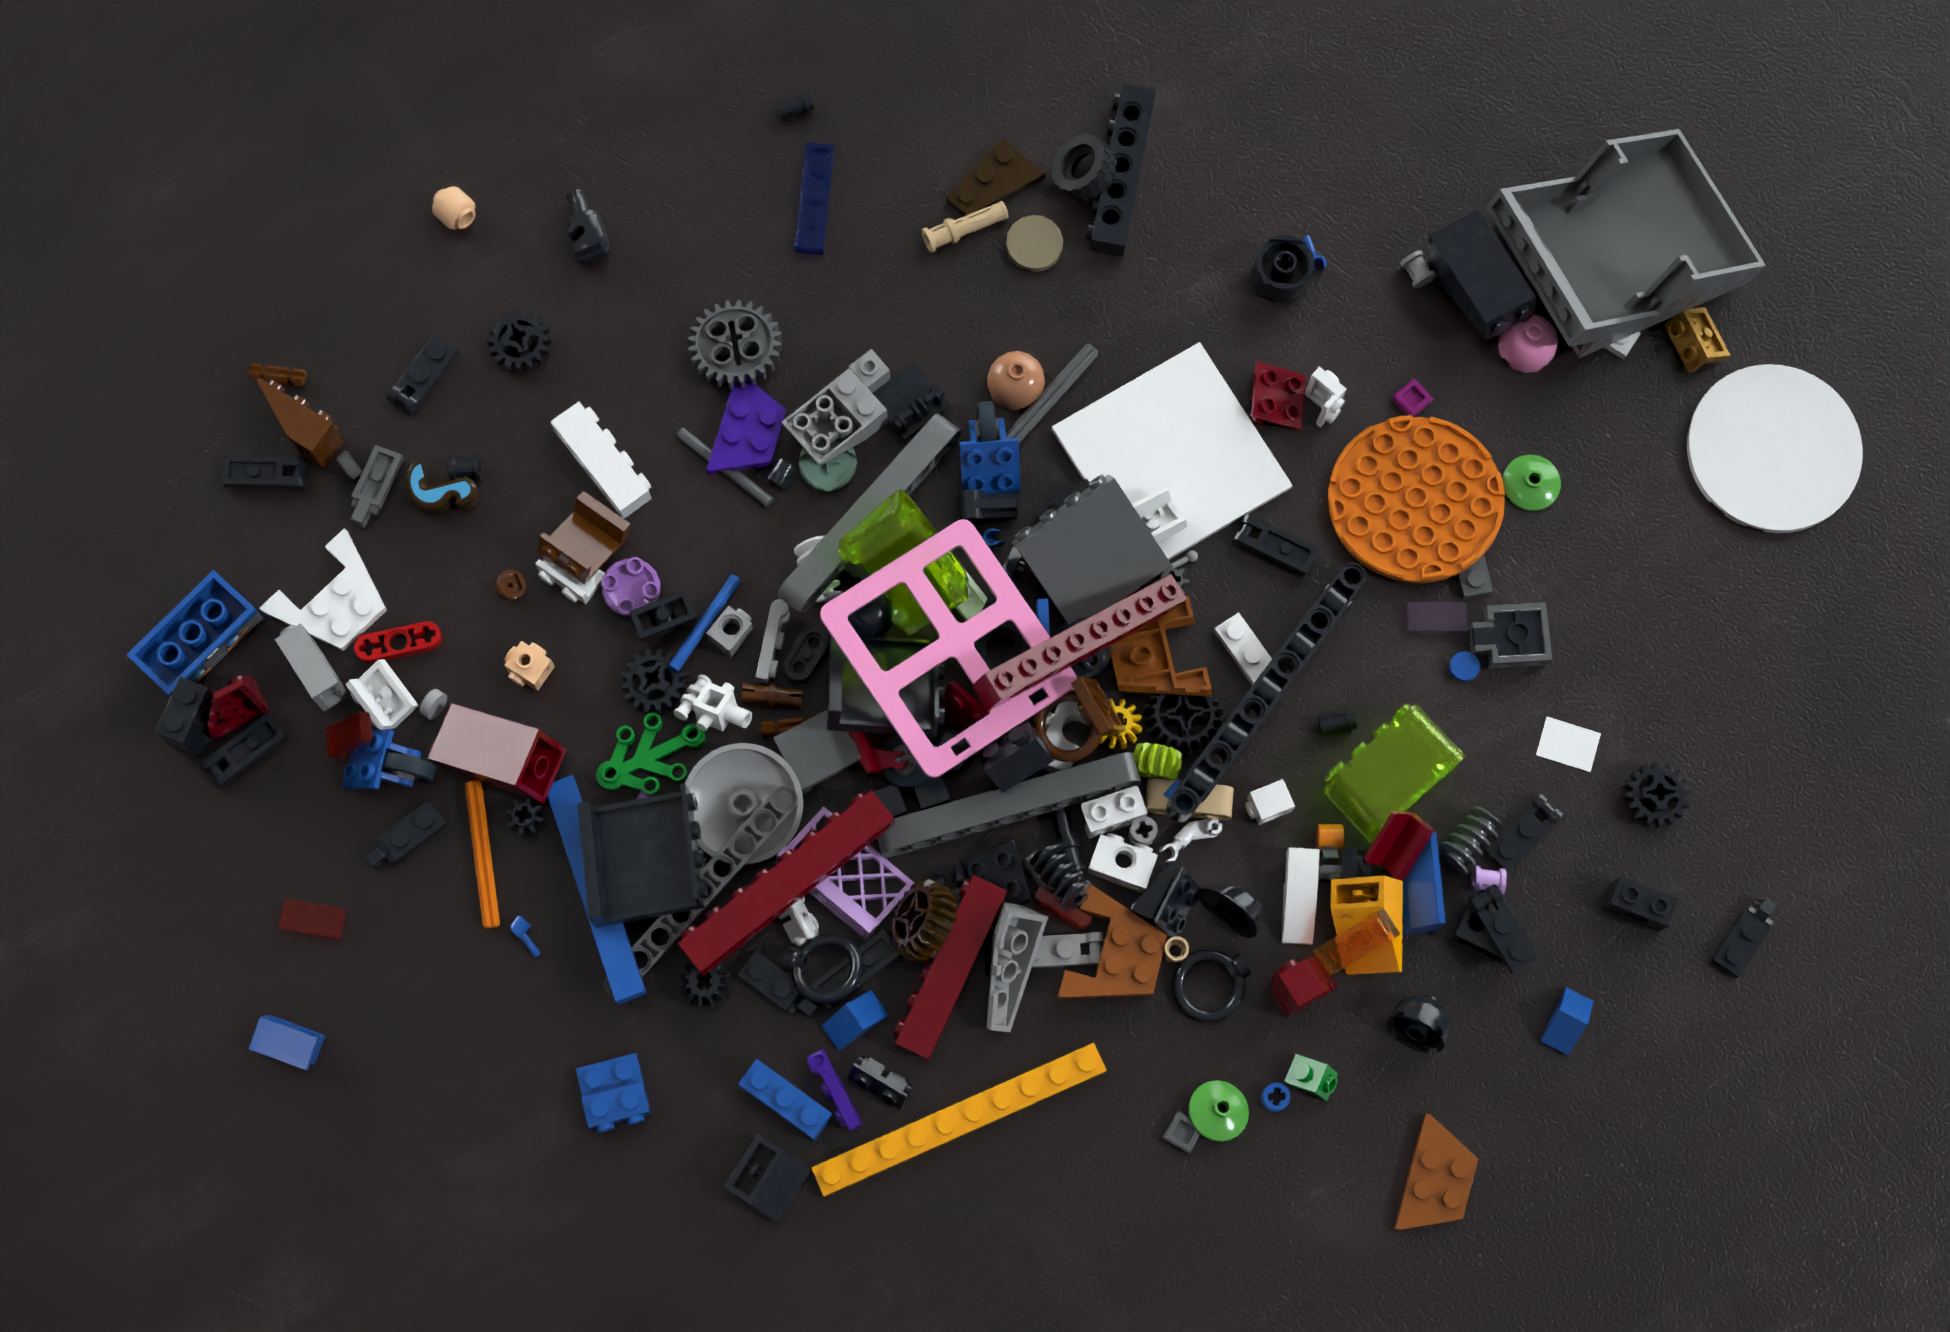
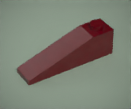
[207,675,271,740]

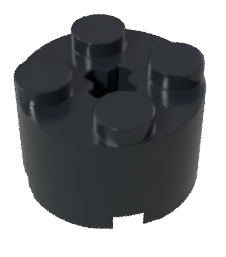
[1253,235,1314,301]

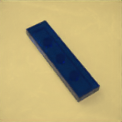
[795,142,835,255]

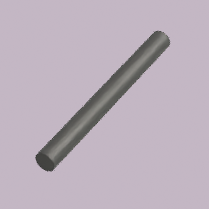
[676,427,774,507]

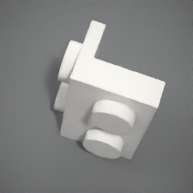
[1305,366,1346,427]
[1132,487,1187,543]
[346,659,419,730]

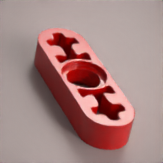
[354,621,443,664]

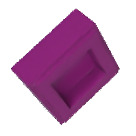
[1392,378,1434,417]

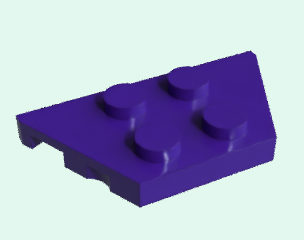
[706,380,786,475]

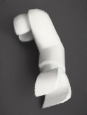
[1159,818,1222,863]

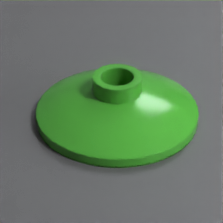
[1502,455,1561,511]
[1188,1080,1249,1142]

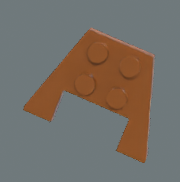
[1111,596,1213,696]
[1057,885,1167,999]

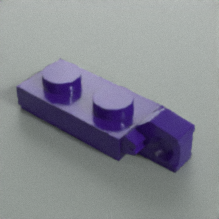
[807,1049,863,1132]

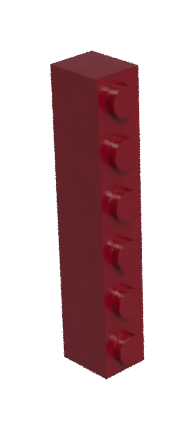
[893,875,1008,1059]

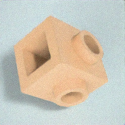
[504,641,555,691]

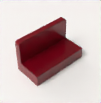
[1364,810,1434,880]

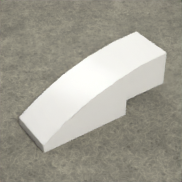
[1282,847,1319,945]

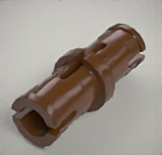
[741,682,803,708]

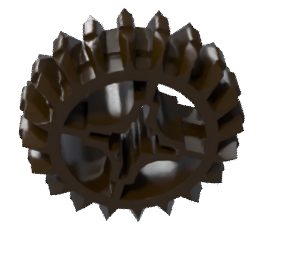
[889,879,958,962]

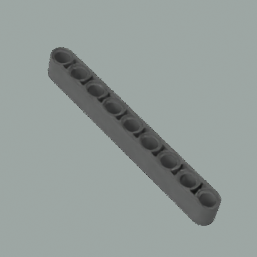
[777,413,962,614]
[877,752,1141,857]
[604,786,798,996]

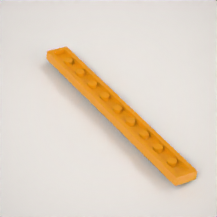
[811,1043,1107,1197]

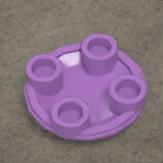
[601,557,660,616]

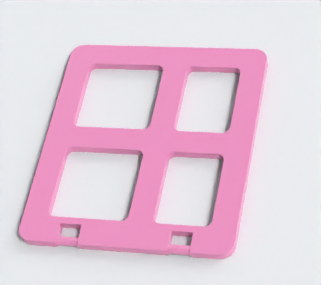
[820,519,1077,778]

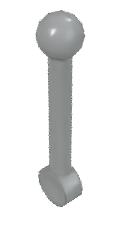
[1146,550,1198,585]

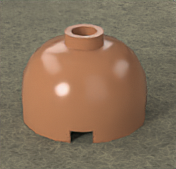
[987,351,1045,411]

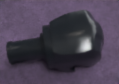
[566,189,611,264]

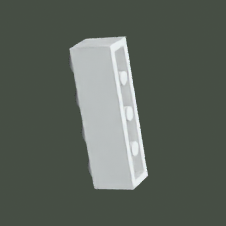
[551,402,651,519]

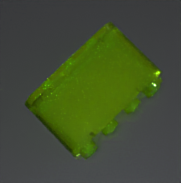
[1322,703,1466,843]

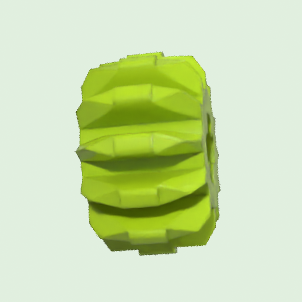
[1133,742,1182,780]

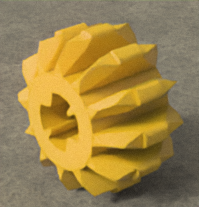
[1100,699,1142,750]

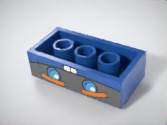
[127,570,263,697]

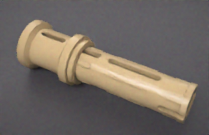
[922,201,1009,253]

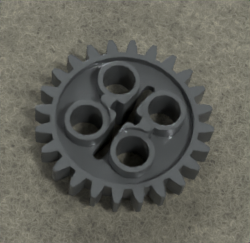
[688,300,782,389]

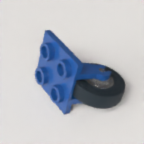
[959,401,1021,493]
[342,729,436,789]

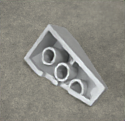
[986,902,1048,1032]

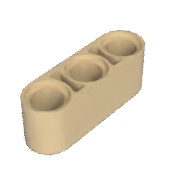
[1145,779,1234,820]

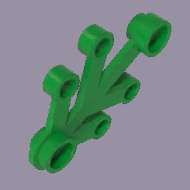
[596,712,706,797]

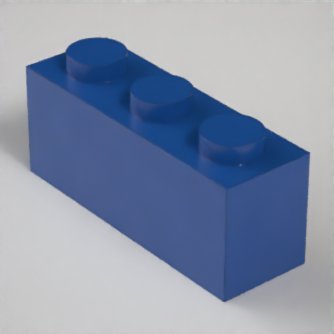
[738,1059,833,1142]

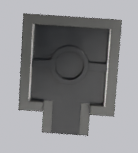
[1468,602,1552,669]

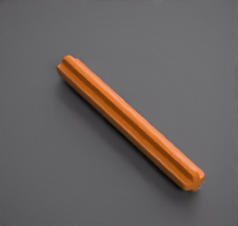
[465,780,500,929]

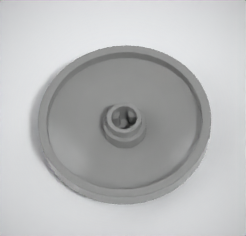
[685,743,803,864]

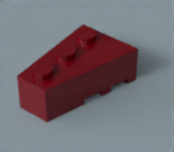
[1268,956,1338,1018]

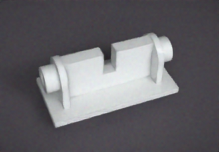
[779,897,820,947]

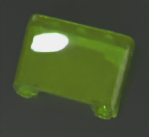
[838,489,969,636]

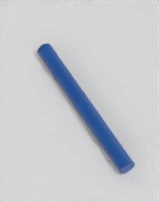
[668,575,741,673]

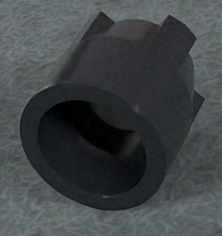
[766,458,797,490]

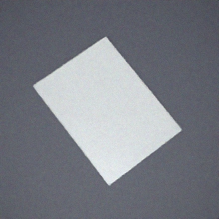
[1536,717,1601,772]

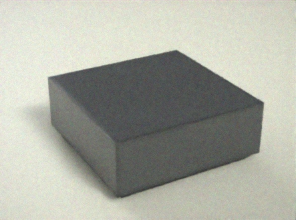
[1162,1111,1200,1154]

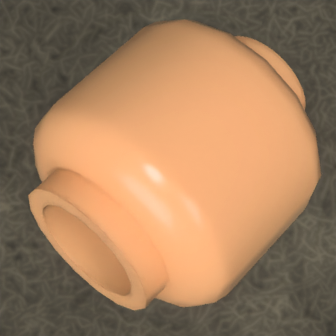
[432,186,475,230]

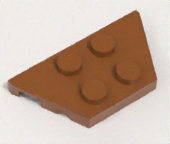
[1394,1113,1478,1230]

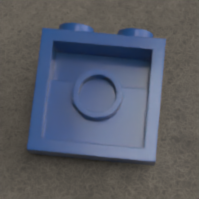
[576,1053,651,1133]

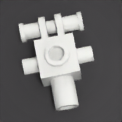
[674,674,752,732]

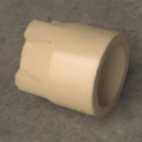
[1163,936,1189,963]

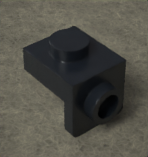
[1342,847,1375,879]

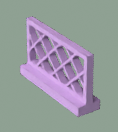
[775,806,915,941]

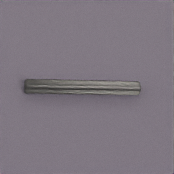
[1006,344,1098,443]

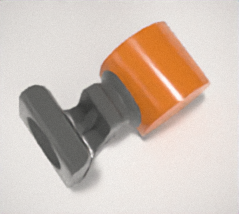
[1316,824,1344,880]

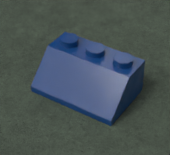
[1393,832,1445,934]

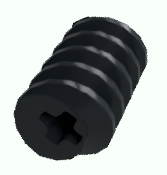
[1029,843,1091,912]

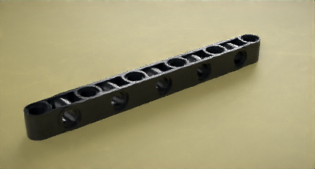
[1166,563,1366,822]

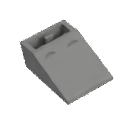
[782,368,888,466]

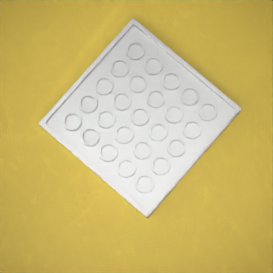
[1051,342,1293,560]

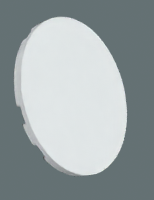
[1687,364,1863,533]

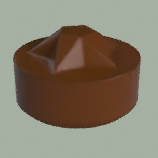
[494,570,526,601]

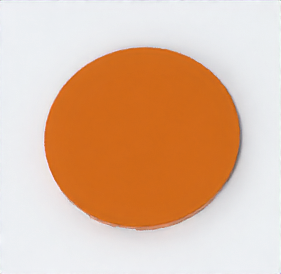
[1328,415,1505,583]

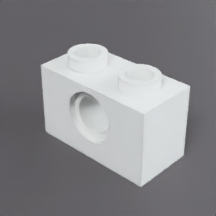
[1087,833,1158,893]

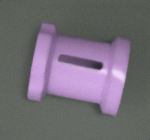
[1471,865,1507,894]

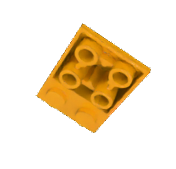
[1331,876,1403,975]

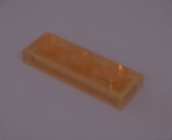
[1313,908,1400,976]

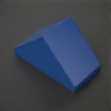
[1540,987,1594,1056]
[821,990,889,1051]

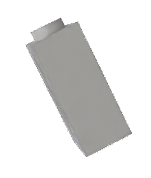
[275,623,350,712]

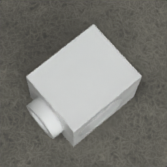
[1245,779,1295,825]

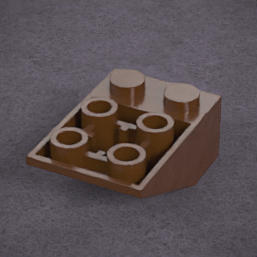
[257,378,344,470]

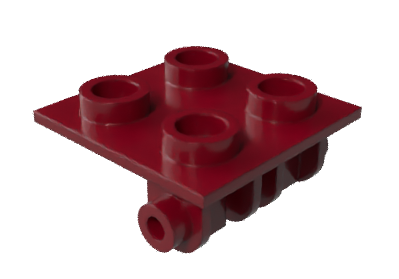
[1249,361,1306,430]

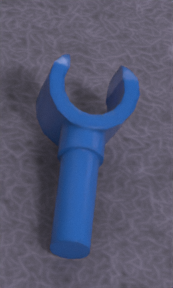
[1303,236,1327,273]
[981,528,1005,547]
[511,916,541,958]

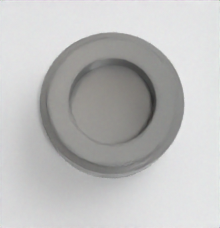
[420,689,447,720]

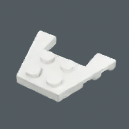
[260,528,387,651]

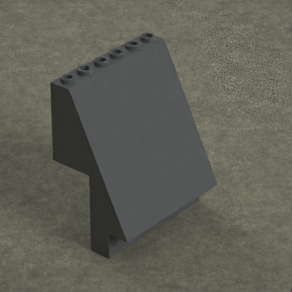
[1486,129,1766,358]

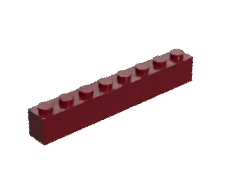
[678,790,895,976]

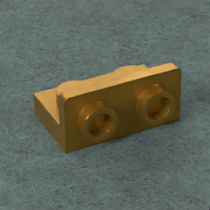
[1665,307,1731,372]

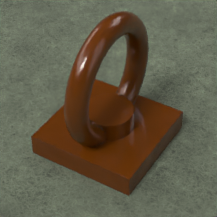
[1033,677,1126,762]

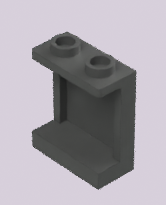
[773,710,861,795]

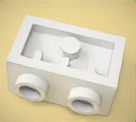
[535,559,605,605]
[1081,786,1148,839]

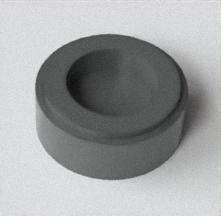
[336,450,362,480]

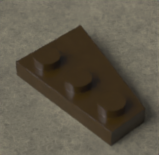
[946,138,1045,216]

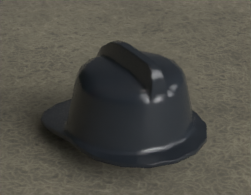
[1196,886,1263,938]

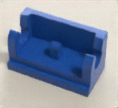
[249,1015,326,1070]

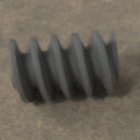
[1440,806,1503,874]

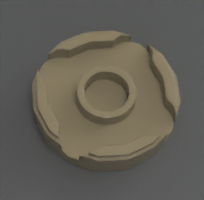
[1006,215,1063,272]

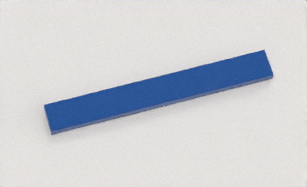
[548,775,647,1005]

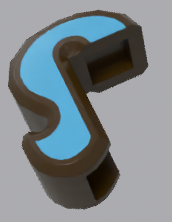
[405,460,480,515]

